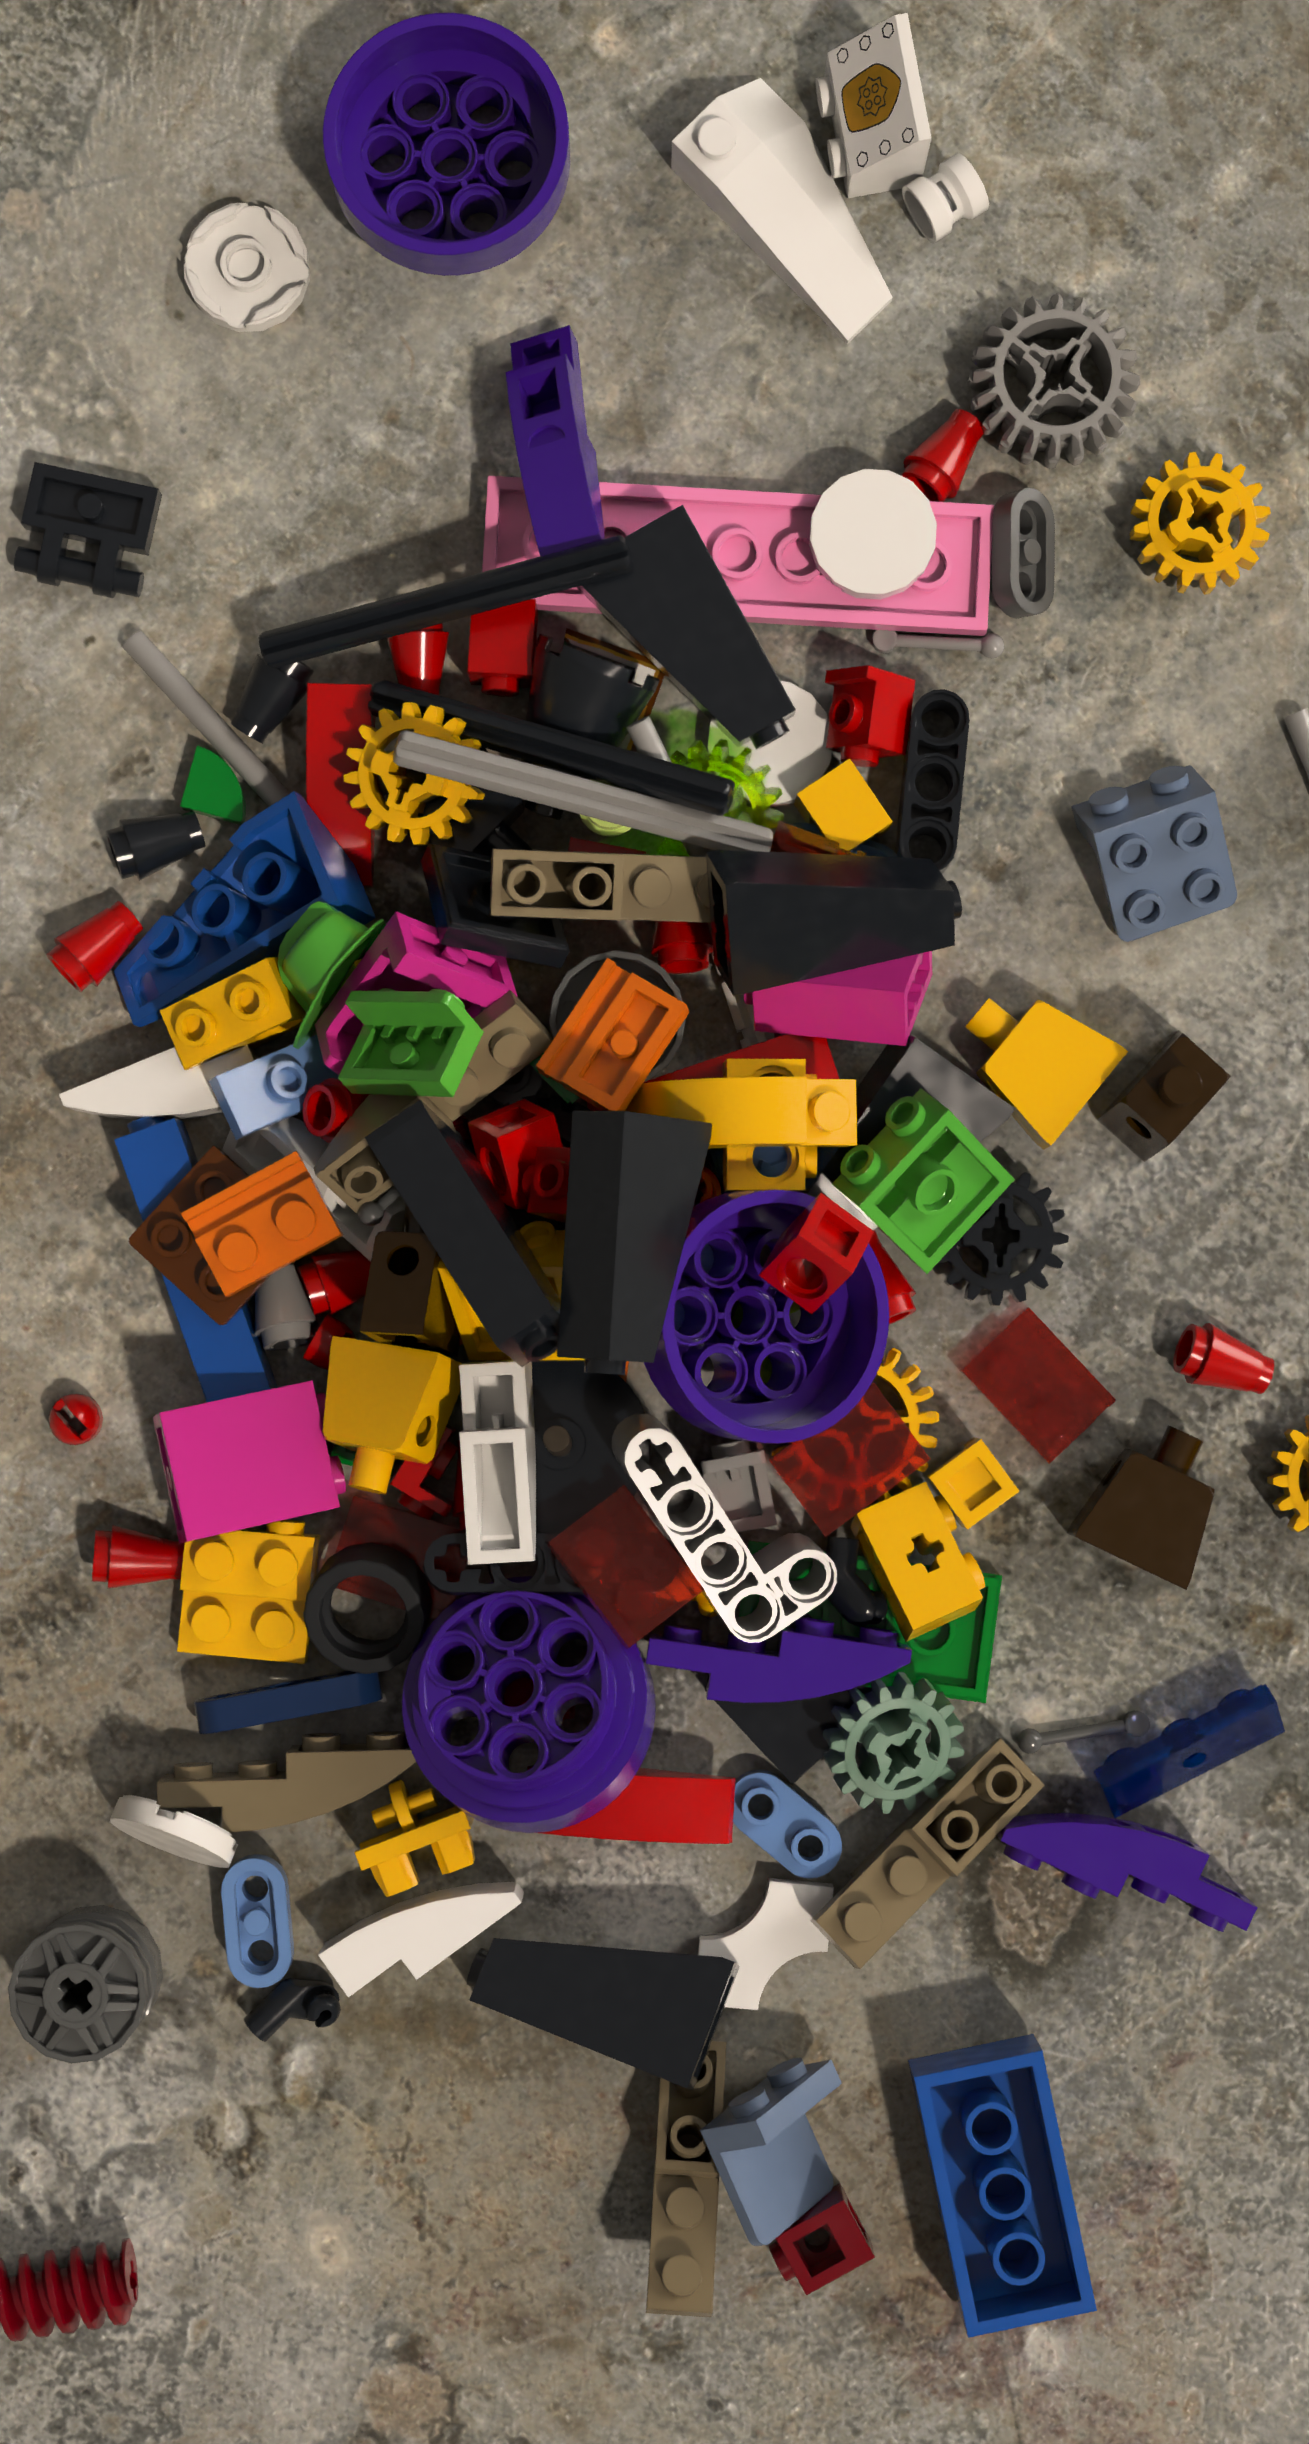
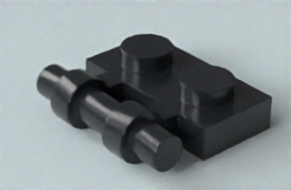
[14,462,162,598]

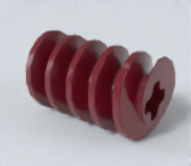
[0,2238,138,2342]

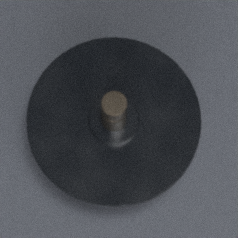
[532,1360,651,1533]

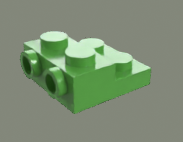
[832,1088,1015,1274]

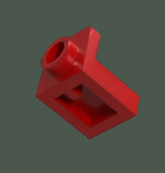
[390,1424,458,1520]

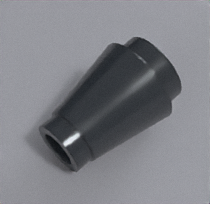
[230,654,314,744]
[106,811,205,881]

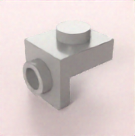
[700,1440,777,1532]

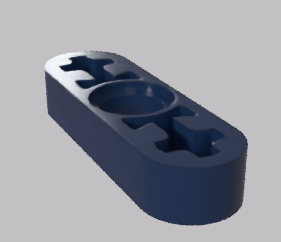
[194,1670,383,1734]

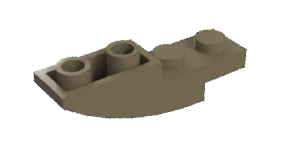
[489,849,711,923]
[313,990,553,1213]
[157,1731,416,1832]
[810,1738,1045,1969]
[646,2041,727,2317]

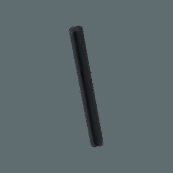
[259,535,633,668]
[368,680,735,816]

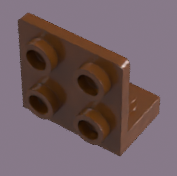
[129,1145,272,1325]

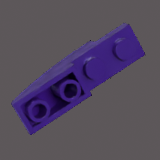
[505,325,605,556]
[646,1617,912,1703]
[997,1813,1258,1932]

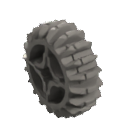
[967,292,1140,469]

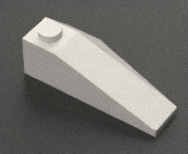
[671,78,892,344]

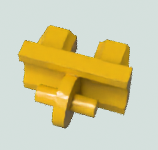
[354,1780,475,1897]

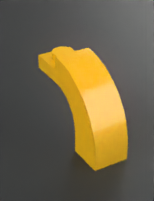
[625,1077,857,1149]

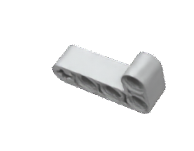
[612,1414,837,1643]

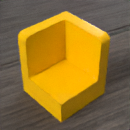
[794,758,893,855]
[927,1437,1019,1530]

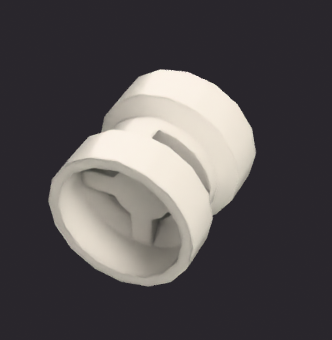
[902,153,989,243]

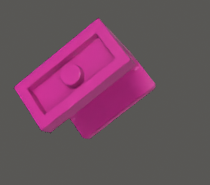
[315,912,518,1075]
[153,1380,346,1544]

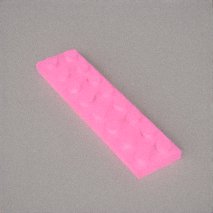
[482,476,994,636]

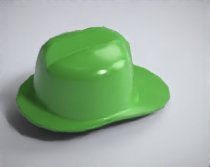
[278,901,385,1049]

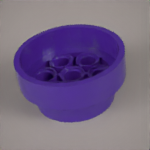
[323,13,570,276]
[644,1190,889,1444]
[402,1576,656,1833]

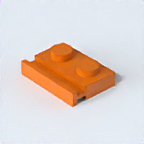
[536,958,689,1111]
[181,1151,343,1297]

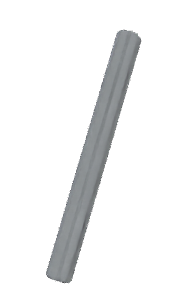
[393,730,773,852]

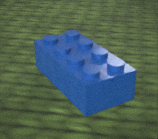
[908,2034,1097,2338]

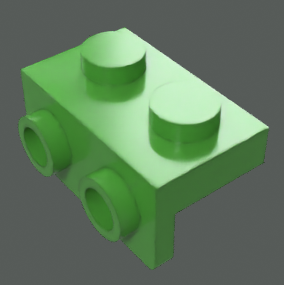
[338,988,484,1097]

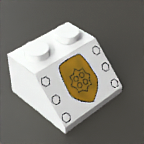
[816,13,931,199]

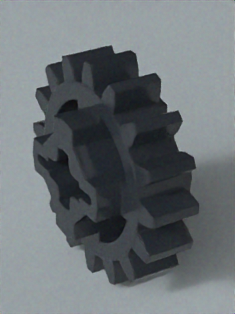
[938,1167,1069,1306]

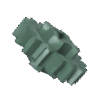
[823,1672,964,1814]

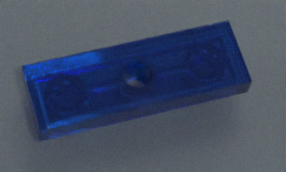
[1093,1684,1285,1819]

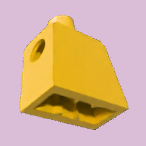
[965,998,1128,1150]
[322,1336,462,1495]

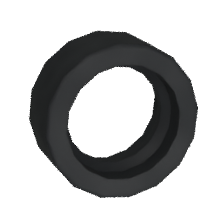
[303,1542,432,1674]

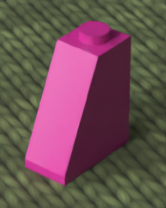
[744,951,933,1046]

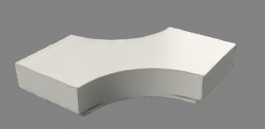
[698,1878,834,2010]

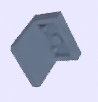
[1071,765,1237,942]
[700,2058,842,2246]

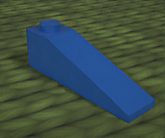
[114,791,376,1028]

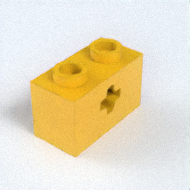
[850,1481,985,1642]

